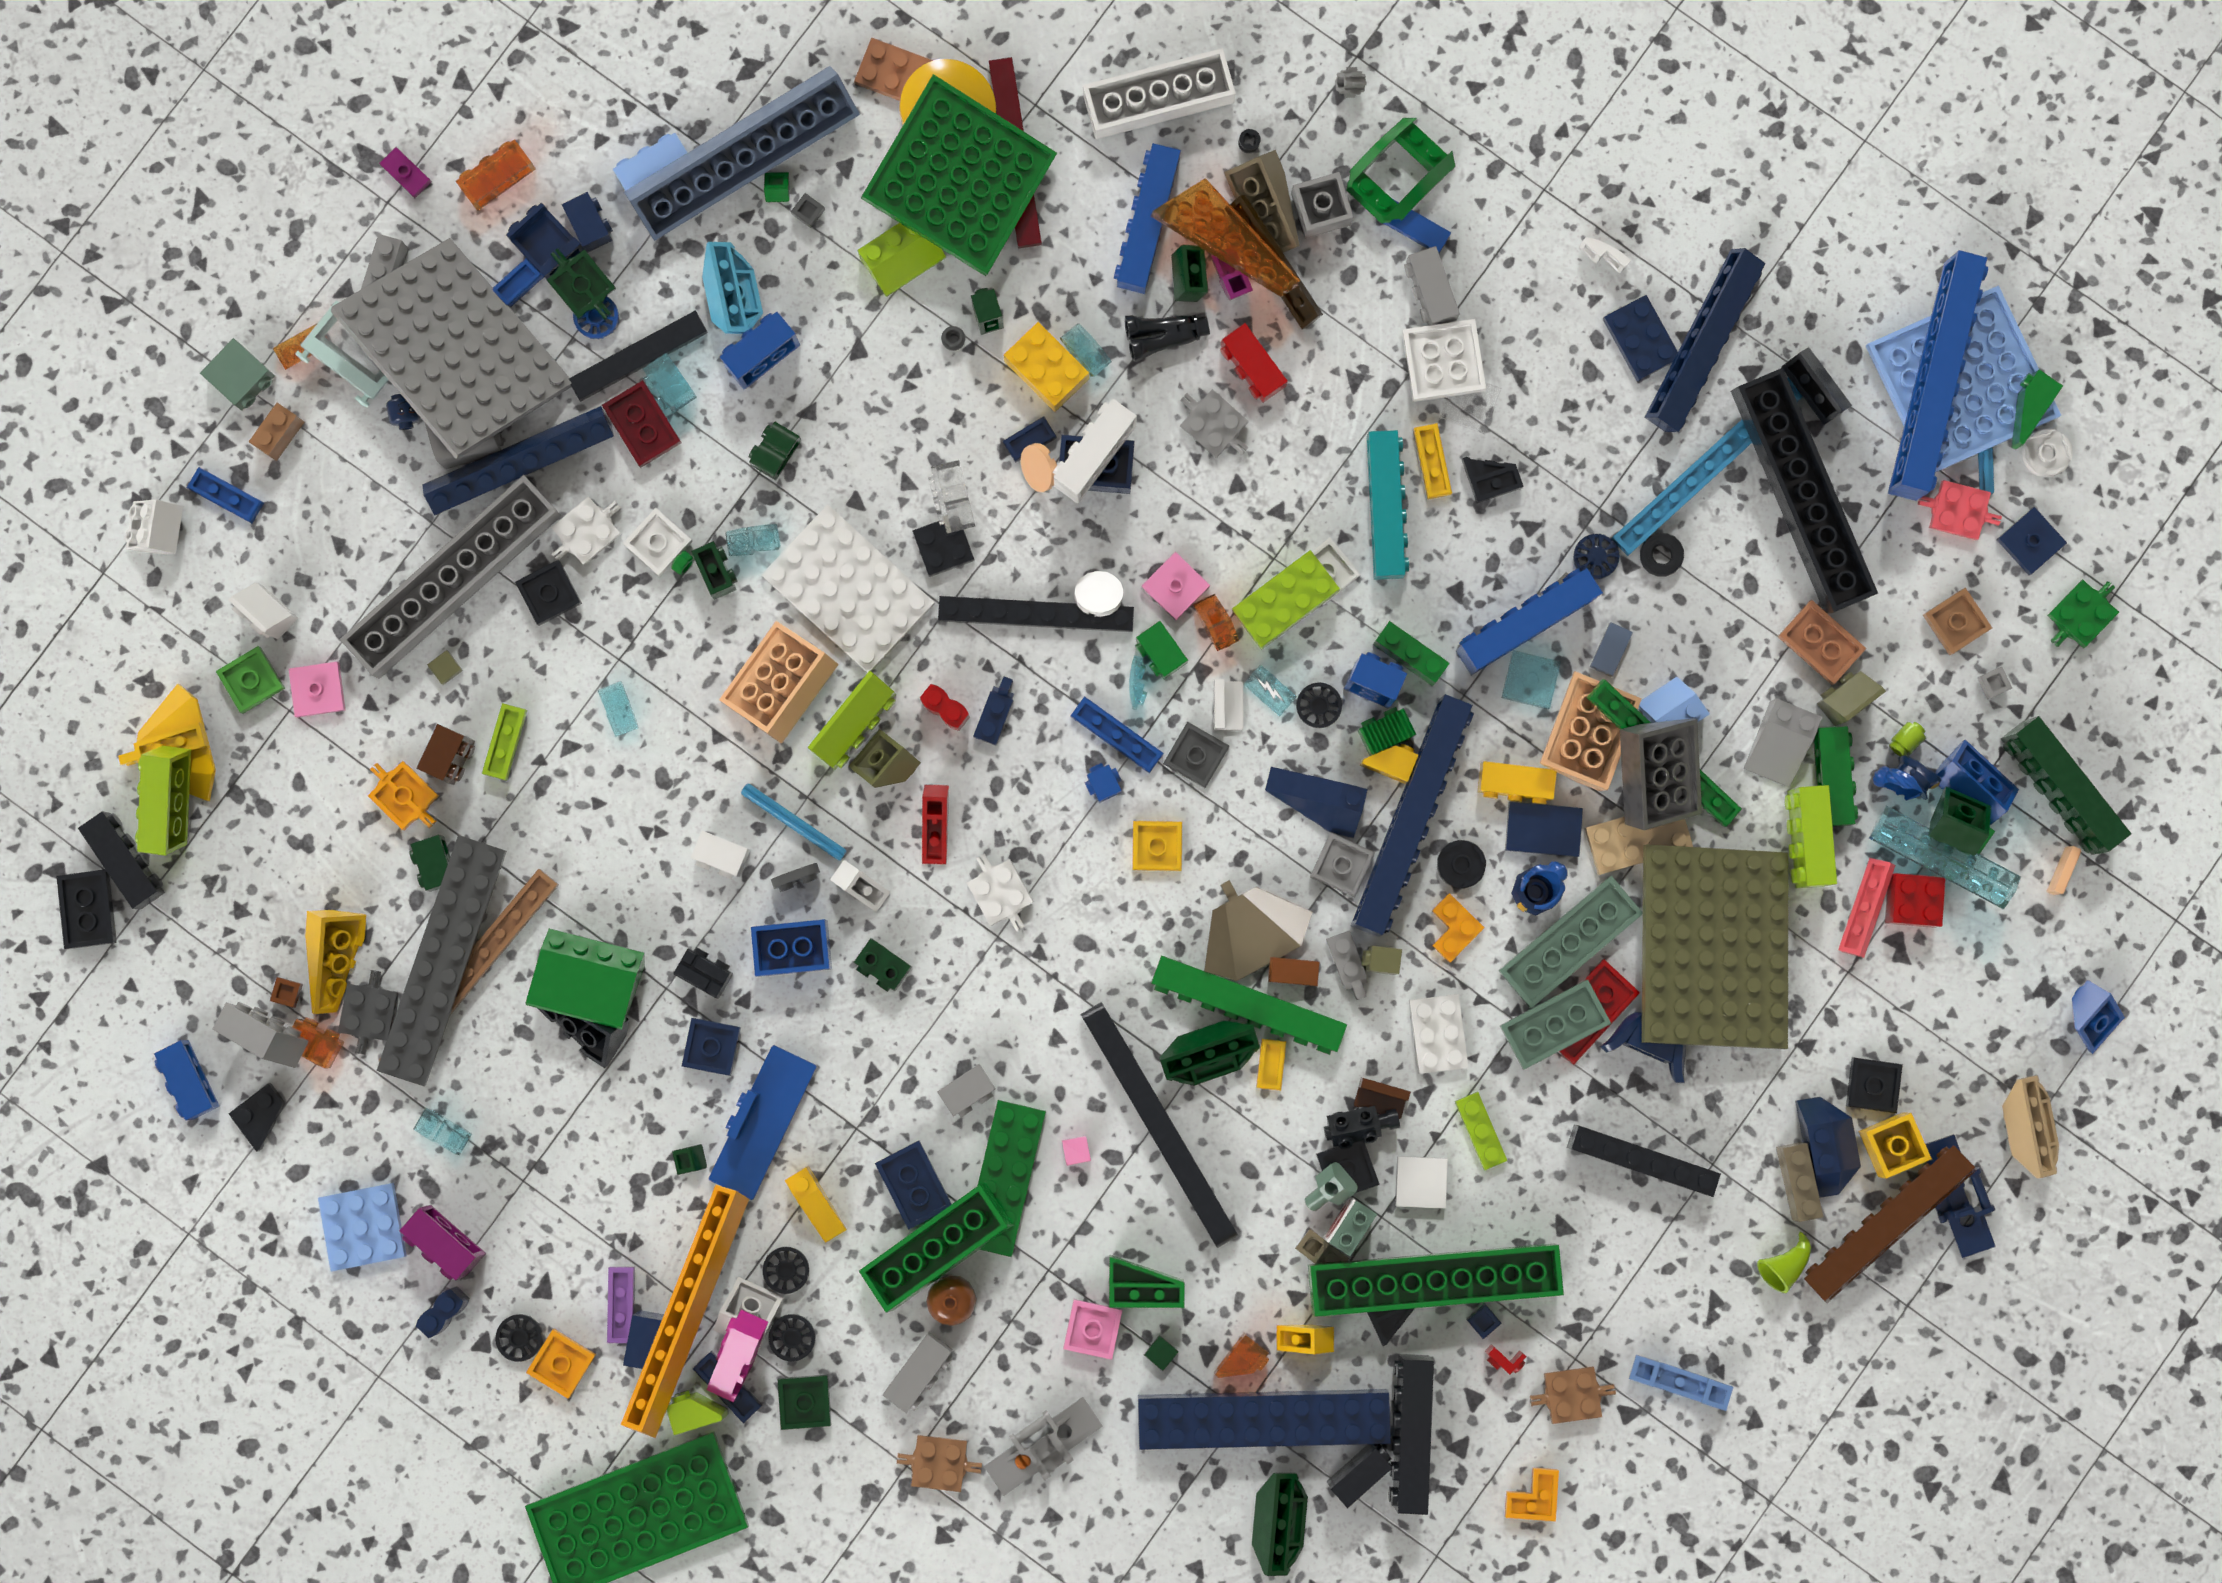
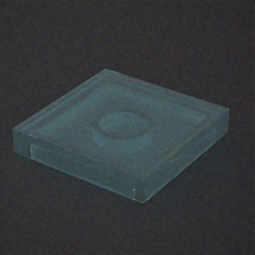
[1501,650,1561,710]

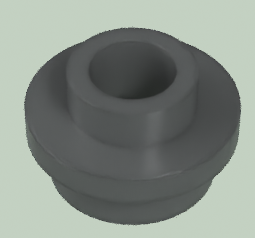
[941,326,965,351]

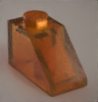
[1193,594,1239,651]
[1214,1332,1269,1378]

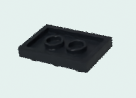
[56,869,117,949]

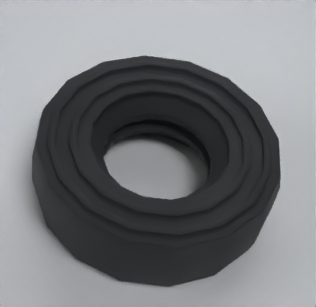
[1640,533,1684,577]

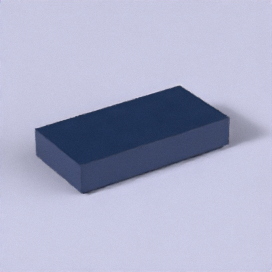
[1003,416,1057,463]

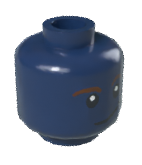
[386,394,421,430]

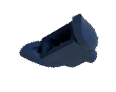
[1600,1012,1686,1083]

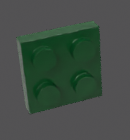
[777,1374,832,1430]

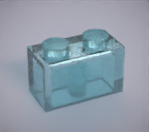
[643,353,697,413]

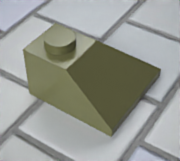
[848,729,921,788]

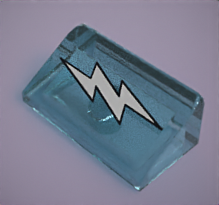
[1243,665,1297,717]

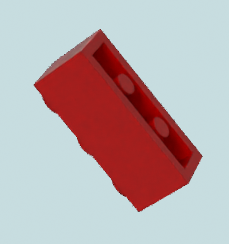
[1220,323,1288,403]

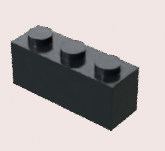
[1781,347,1852,425]

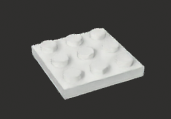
[1403,319,1486,402]

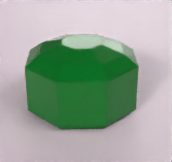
[671,551,694,576]

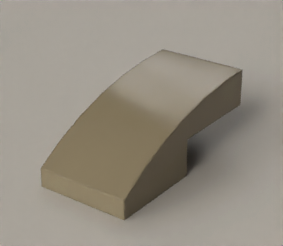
[1295,1229,1349,1264]

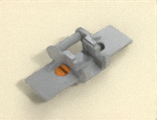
[984,1397,1103,1496]

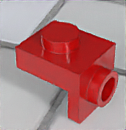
[1485,1344,1527,1375]

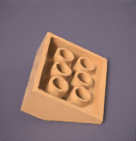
[719,621,839,744]
[1540,671,1642,791]

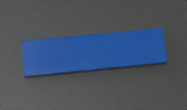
[1070,696,1164,773]

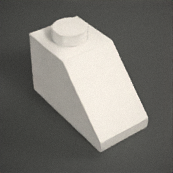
[830,860,890,912]

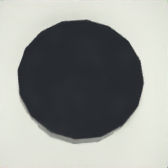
[1437,840,1486,889]

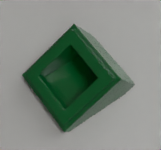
[672,1144,707,1175]

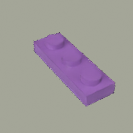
[607,1267,635,1343]

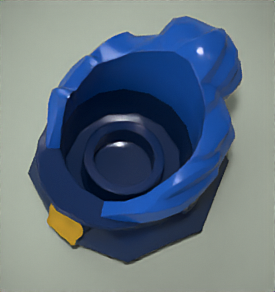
[1873,756,1941,801]
[1511,861,1568,916]

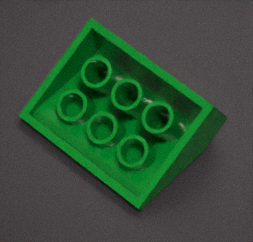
[525,928,645,1030]

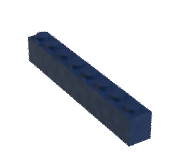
[1644,248,1766,432]
[422,406,614,516]

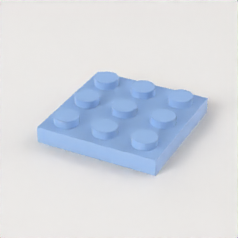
[318,1183,407,1271]

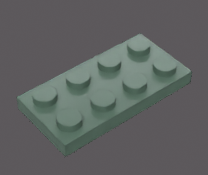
[1500,980,1611,1070]

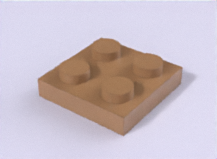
[1923,588,1992,655]

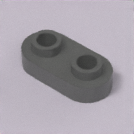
[771,863,820,892]

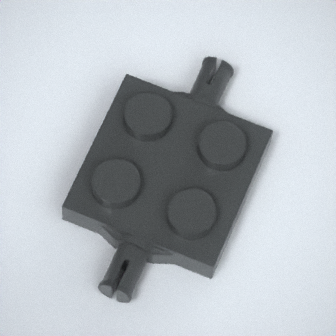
[338,970,398,1055]

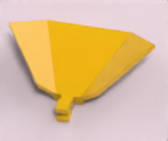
[118,684,216,801]

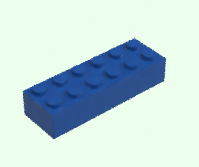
[1456,568,1603,676]

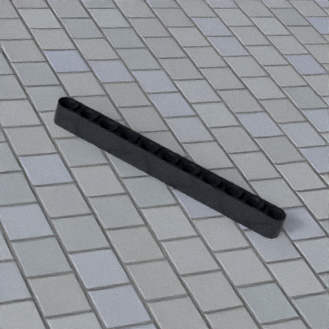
[1080,1002,1238,1248]

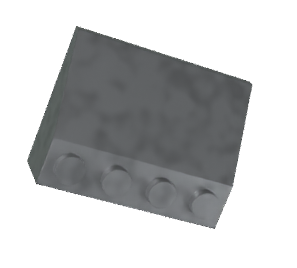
[1620,718,1702,830]

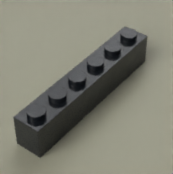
[1566,1124,1721,1197]

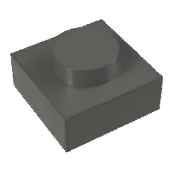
[791,193,825,228]

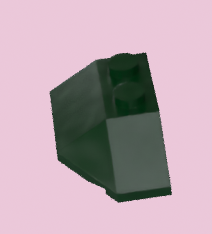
[1159,1020,1260,1086]
[1252,1473,1308,1576]

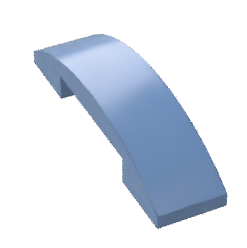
[1629,1355,1733,1411]

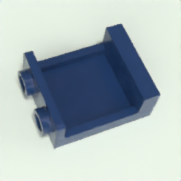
[506,203,584,280]

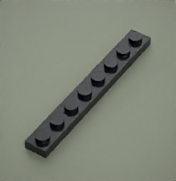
[938,596,1134,632]

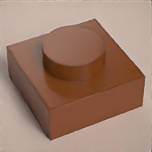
[270,977,303,1008]

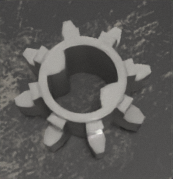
[1335,67,1367,98]

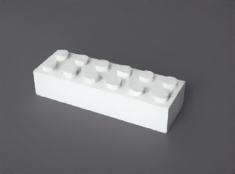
[1083,48,1236,140]

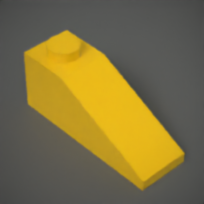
[785,1166,847,1243]

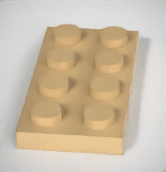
[1584,817,1693,875]

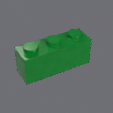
[1373,621,1450,686]

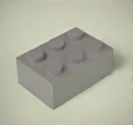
[213,1002,309,1068]

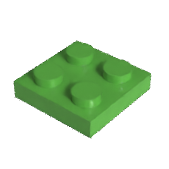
[216,646,285,714]

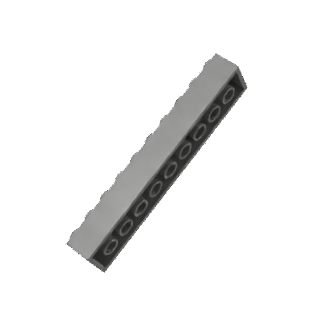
[339,475,562,679]

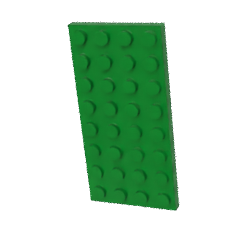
[525,1431,749,1583]

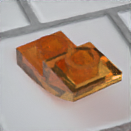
[273,323,328,370]

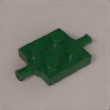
[547,248,616,320]

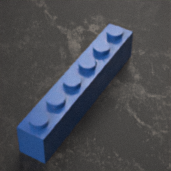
[1114,143,1181,294]

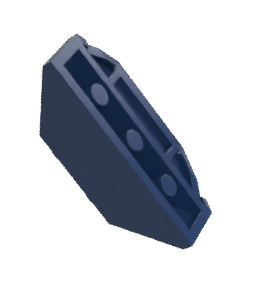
[1795,1097,1861,1198]

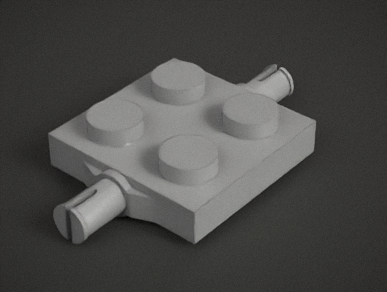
[1180,389,1249,458]

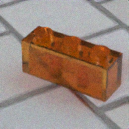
[456,139,536,211]

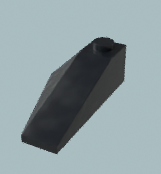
[537,1008,629,1068]

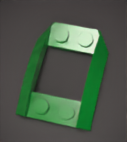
[1346,118,1456,223]

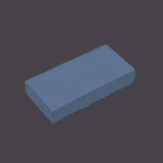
[1590,622,1633,677]

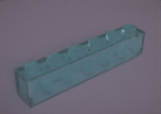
[1869,806,2021,910]

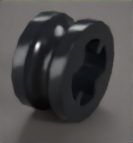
[1238,129,1261,153]

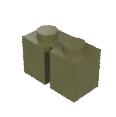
[1362,946,1402,975]

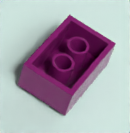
[399,1205,486,1281]

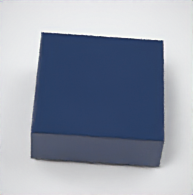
[1466,1303,1502,1339]

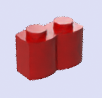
[920,684,970,731]

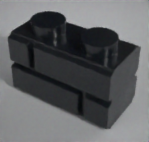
[673,947,733,999]

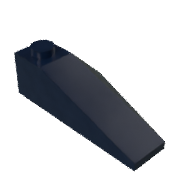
[1265,767,1368,839]

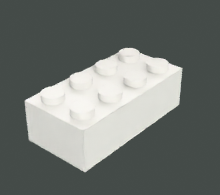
[1053,399,1137,504]

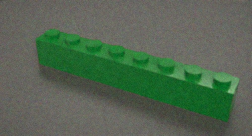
[1151,955,1347,1055]

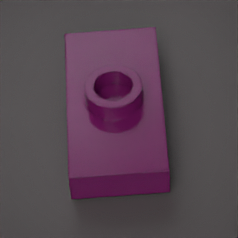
[379,147,432,198]

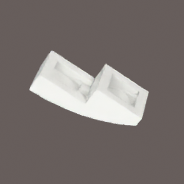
[1579,237,1631,273]

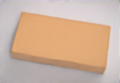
[2046,846,2081,895]

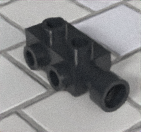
[1323,1105,1400,1149]

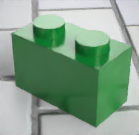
[1135,621,1188,680]

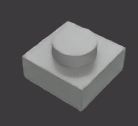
[1977,667,2012,699]

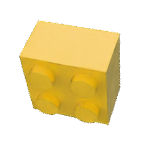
[1858,1112,1932,1179]

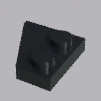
[1462,457,1524,503]
[228,1083,285,1152]

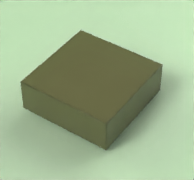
[427,650,463,685]

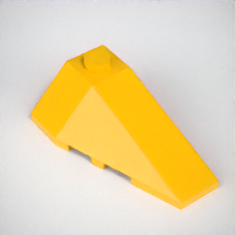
[305,910,366,1014]

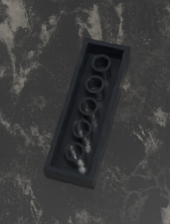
[1388,1354,1434,1515]

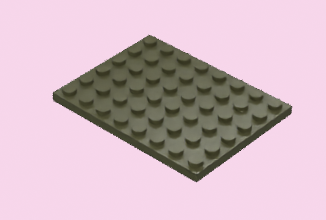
[1642,844,1788,1050]

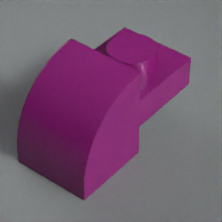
[1211,247,1253,300]

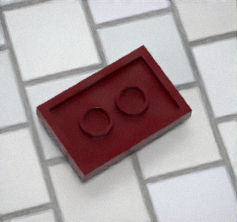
[602,380,682,468]

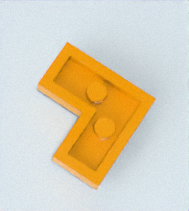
[1432,893,1485,963]
[1505,1467,1559,1522]

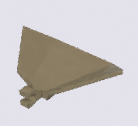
[1204,880,1313,981]

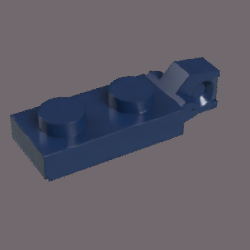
[973,676,1014,746]

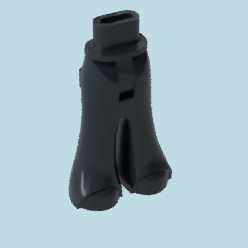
[1124,315,1210,362]

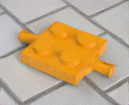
[368,761,439,831]

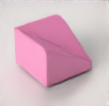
[1062,1136,1091,1166]

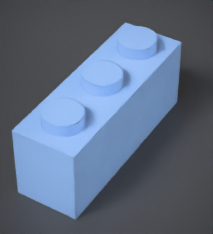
[613,133,687,191]

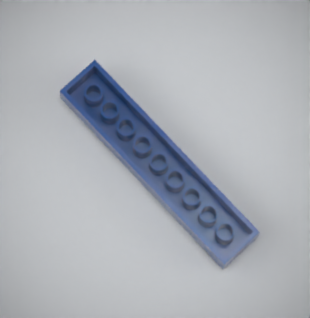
[1888,250,1988,501]

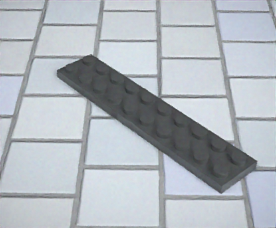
[376,835,507,1086]

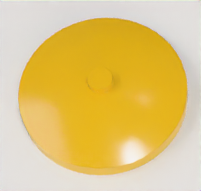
[899,59,996,125]

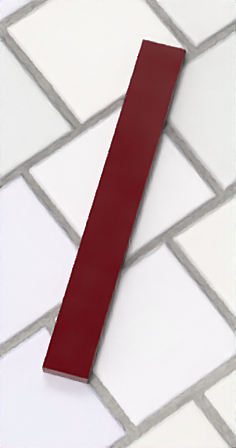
[989,57,1042,249]

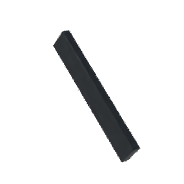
[569,310,708,402]

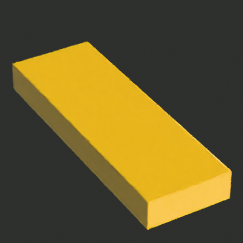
[1413,423,1452,499]

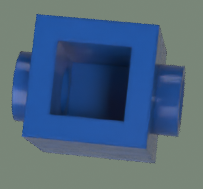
[1084,763,1122,803]

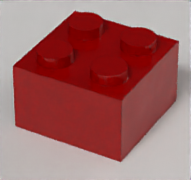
[1885,873,1945,928]

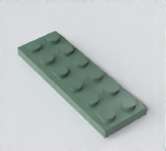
[1498,876,1643,1008]

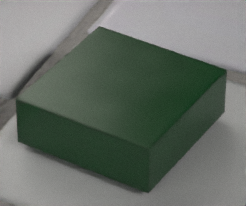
[1144,1335,1179,1371]

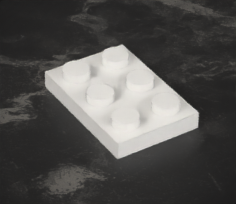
[1409,994,1469,1074]

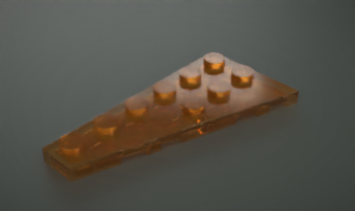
[1151,178,1301,297]

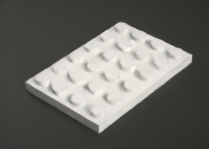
[761,504,935,673]

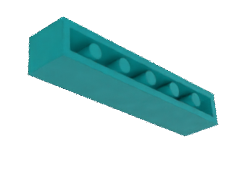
[1366,430,1409,580]

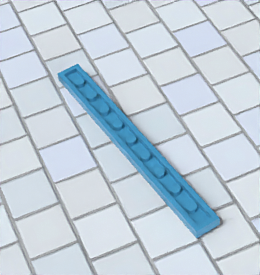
[1611,377,1803,556]

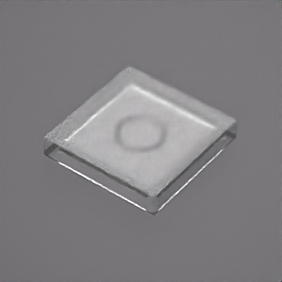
[1439,382,1502,434]

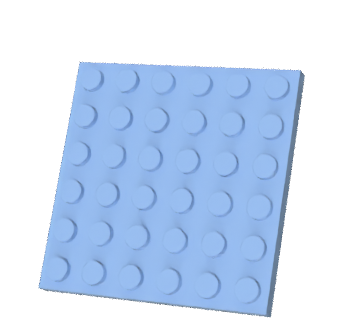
[1866,285,2061,473]

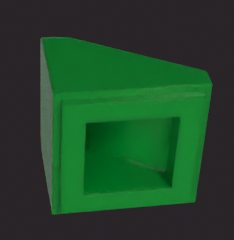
[764,172,790,202]

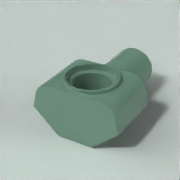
[1305,1162,1357,1211]

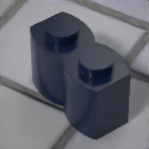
[416,1286,470,1338]

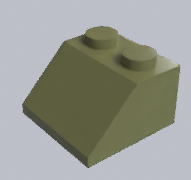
[1817,671,1886,726]

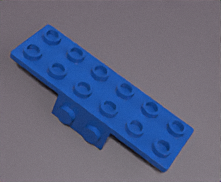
[709,1045,817,1200]

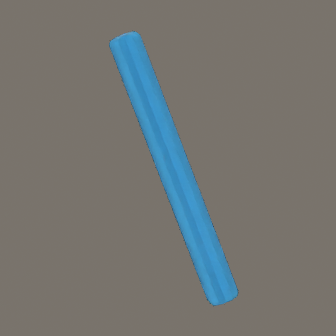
[741,783,846,860]

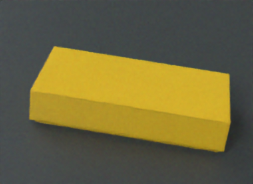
[1256,1039,1286,1091]

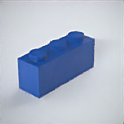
[154,1040,220,1121]

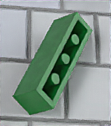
[1813,726,1858,827]

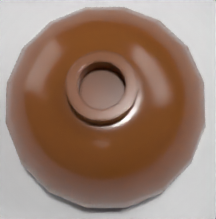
[926,1275,976,1326]

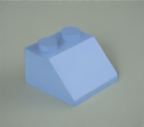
[1639,677,1710,723]

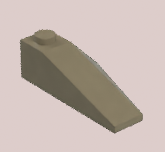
[1224,150,1300,253]

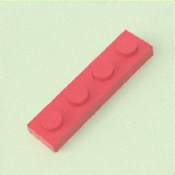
[1838,858,1896,958]

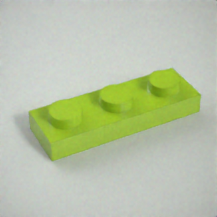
[482,703,528,781]
[1454,1092,1508,1170]

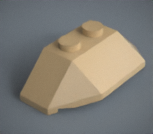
[2002,1075,2059,1178]

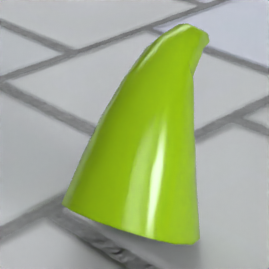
[1757,1232,1811,1293]

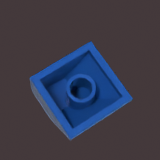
[2072,980,2125,1054]

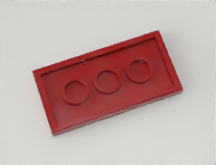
[1559,959,1640,1065]

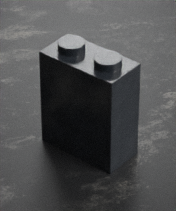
[1327,1444,1393,1509]

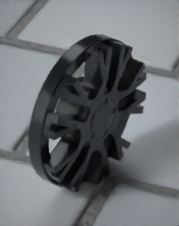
[1296,682,1342,728]
[762,1247,810,1294]
[495,1314,543,1362]
[768,1314,816,1362]

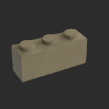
[1776,1142,1823,1222]

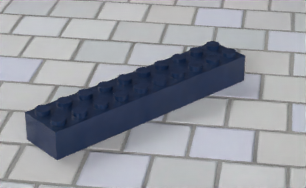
[1350,694,1474,937]
[1138,1389,1391,1450]

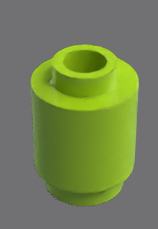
[1889,722,1926,757]

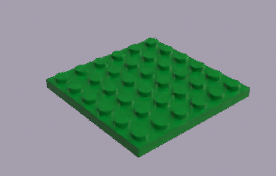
[861,74,1057,276]

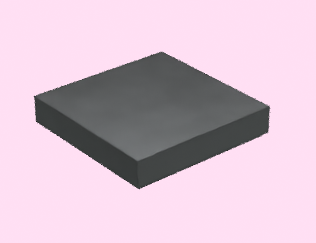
[1163,721,1230,788]

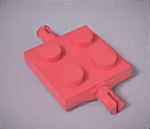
[1918,480,2002,540]

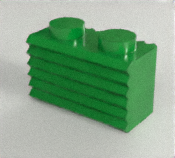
[1358,707,1416,756]

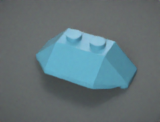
[702,242,763,334]

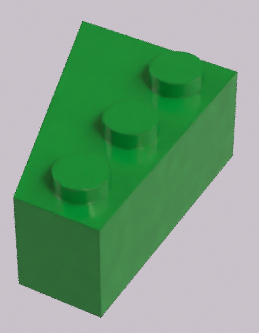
[1109,1254,1185,1308]

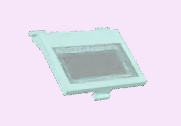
[295,301,389,407]

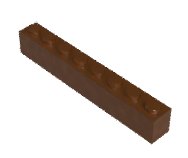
[1804,1145,1977,1303]

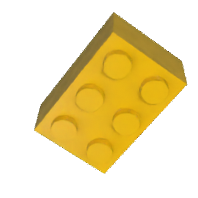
[1003,322,1089,412]

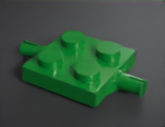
[2047,579,2119,648]

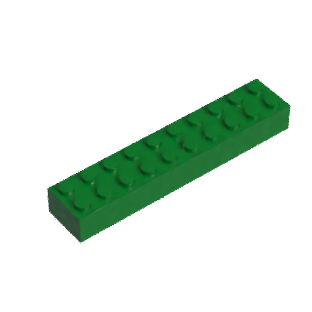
[1308,1244,1564,1317]

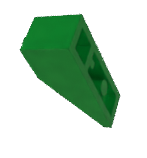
[2011,370,2063,450]

